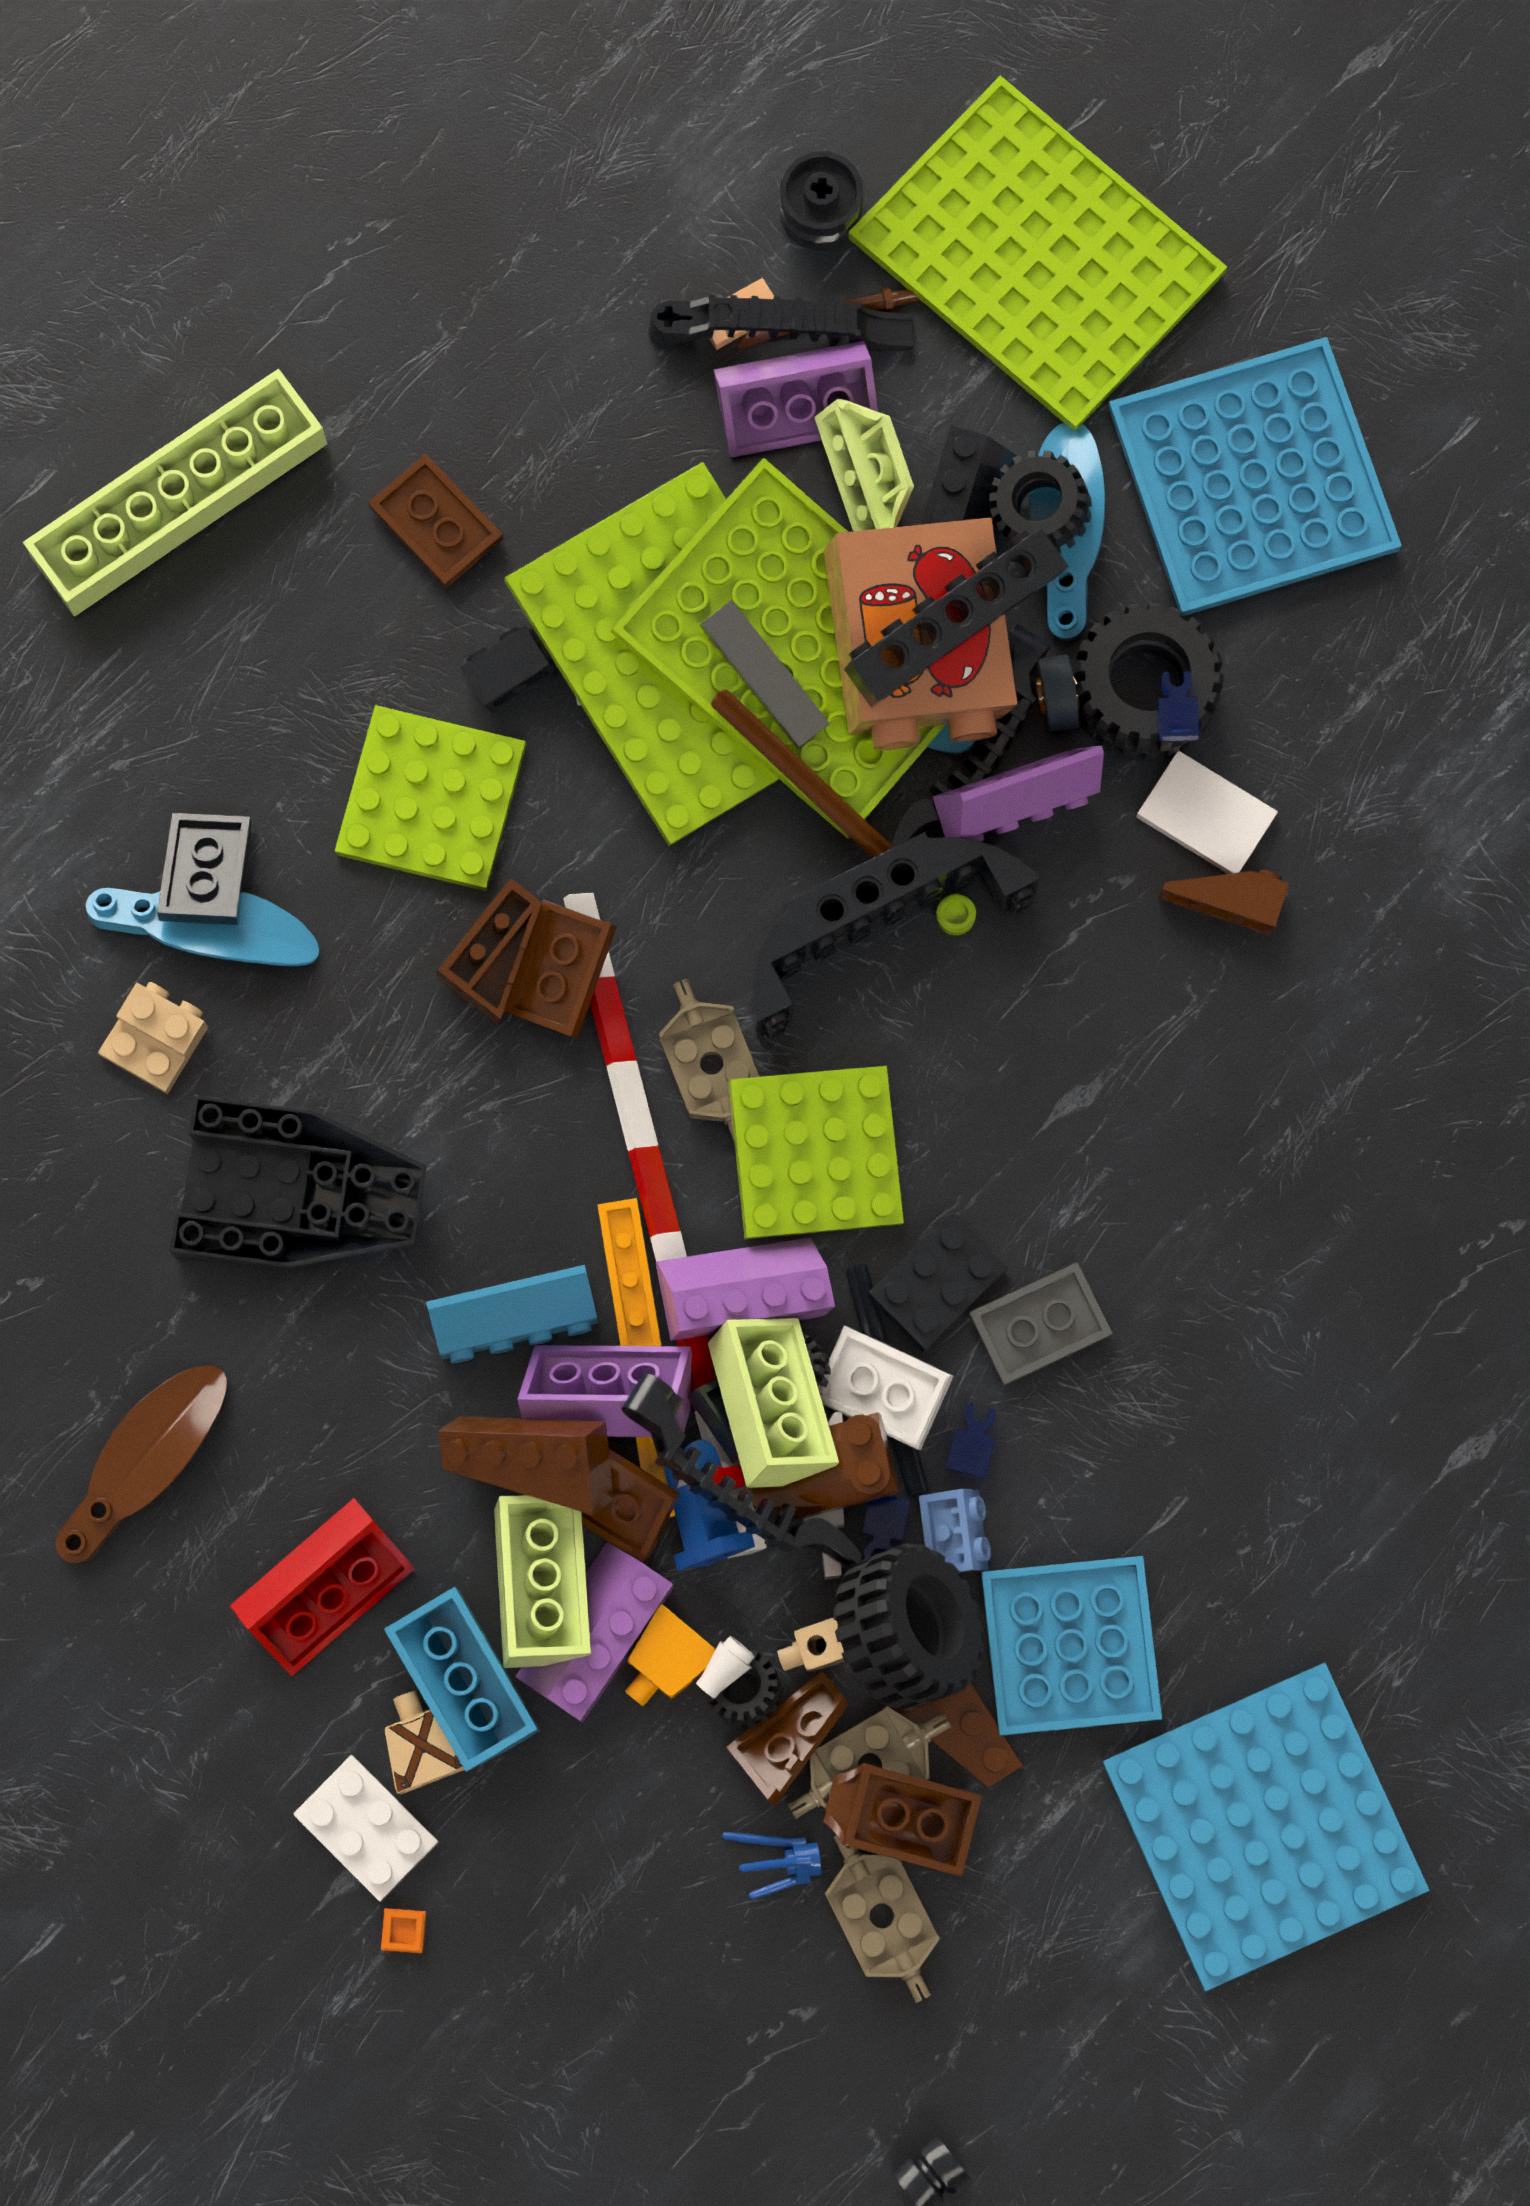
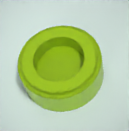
[936,894,976,935]

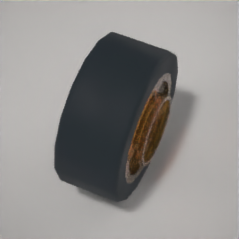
[1036,654,1080,732]

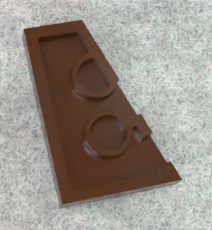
[726,1671,849,1807]

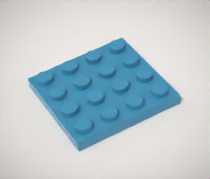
[981,1556,1162,1736]

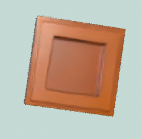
[381,1908,427,1953]

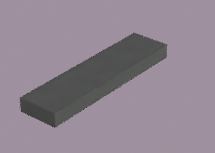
[700,600,830,749]

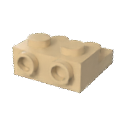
[98,982,208,1094]

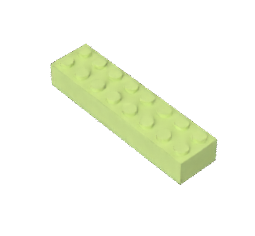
[23,369,327,617]

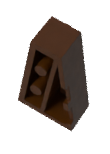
[436,878,542,1026]

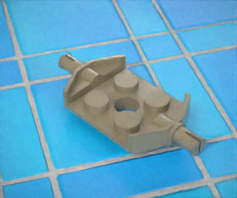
[659,979,759,1144]
[788,1707,952,1819]
[825,1836,940,2003]

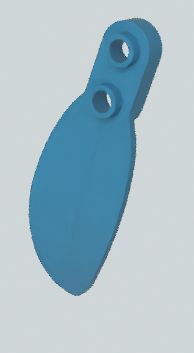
[1029,423,1105,642]
[86,888,319,966]

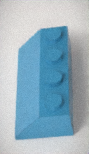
[426,1265,599,1363]
[384,1587,541,1772]

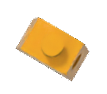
[625,1604,716,1707]

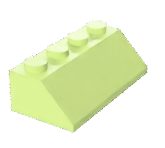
[708,1318,839,1488]
[494,1495,591,1668]

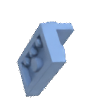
[919,1489,991,1573]

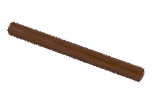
[711,689,893,858]

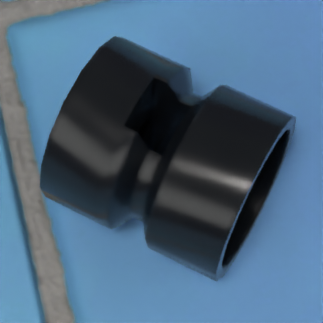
[892,2136,971,2206]

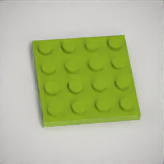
[335,705,526,891]
[728,1066,904,1239]

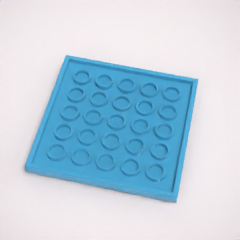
[1108,337,1402,617]
[1102,1663,1430,1991]

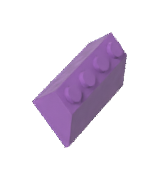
[714,341,878,458]
[933,746,1104,841]
[655,1237,835,1341]
[517,1345,692,1437]
[515,1542,674,1723]

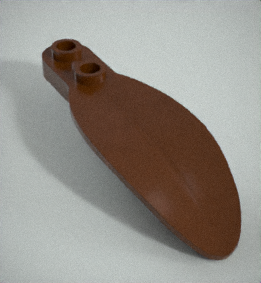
[55,1365,228,1563]

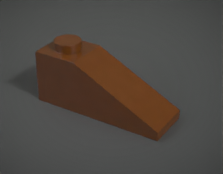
[1159,870,1290,936]

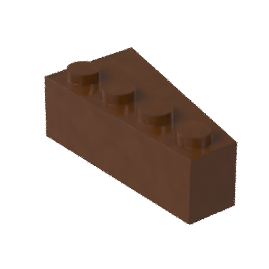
[438,1416,614,1515]

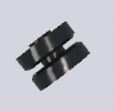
[780,151,863,251]

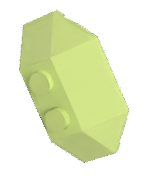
[814,399,914,531]

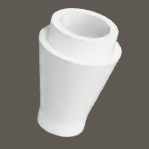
[696,1636,755,1699]

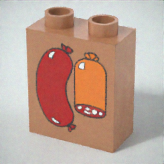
[824,518,1017,750]

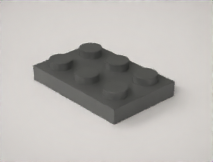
[969,1262,1113,1387]

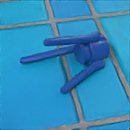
[722,1832,821,1900]

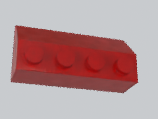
[230,1498,415,1676]

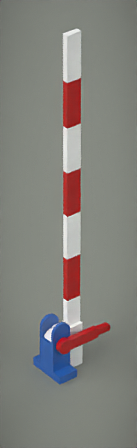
[563,893,767,1571]

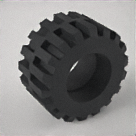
[989,450,1092,553]

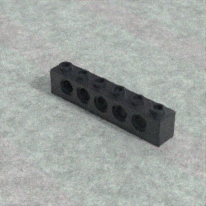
[844,528,1069,708]

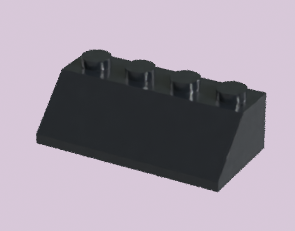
[921,425,1017,548]

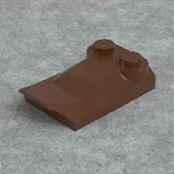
[749,1412,900,1522]
[823,1763,982,1876]

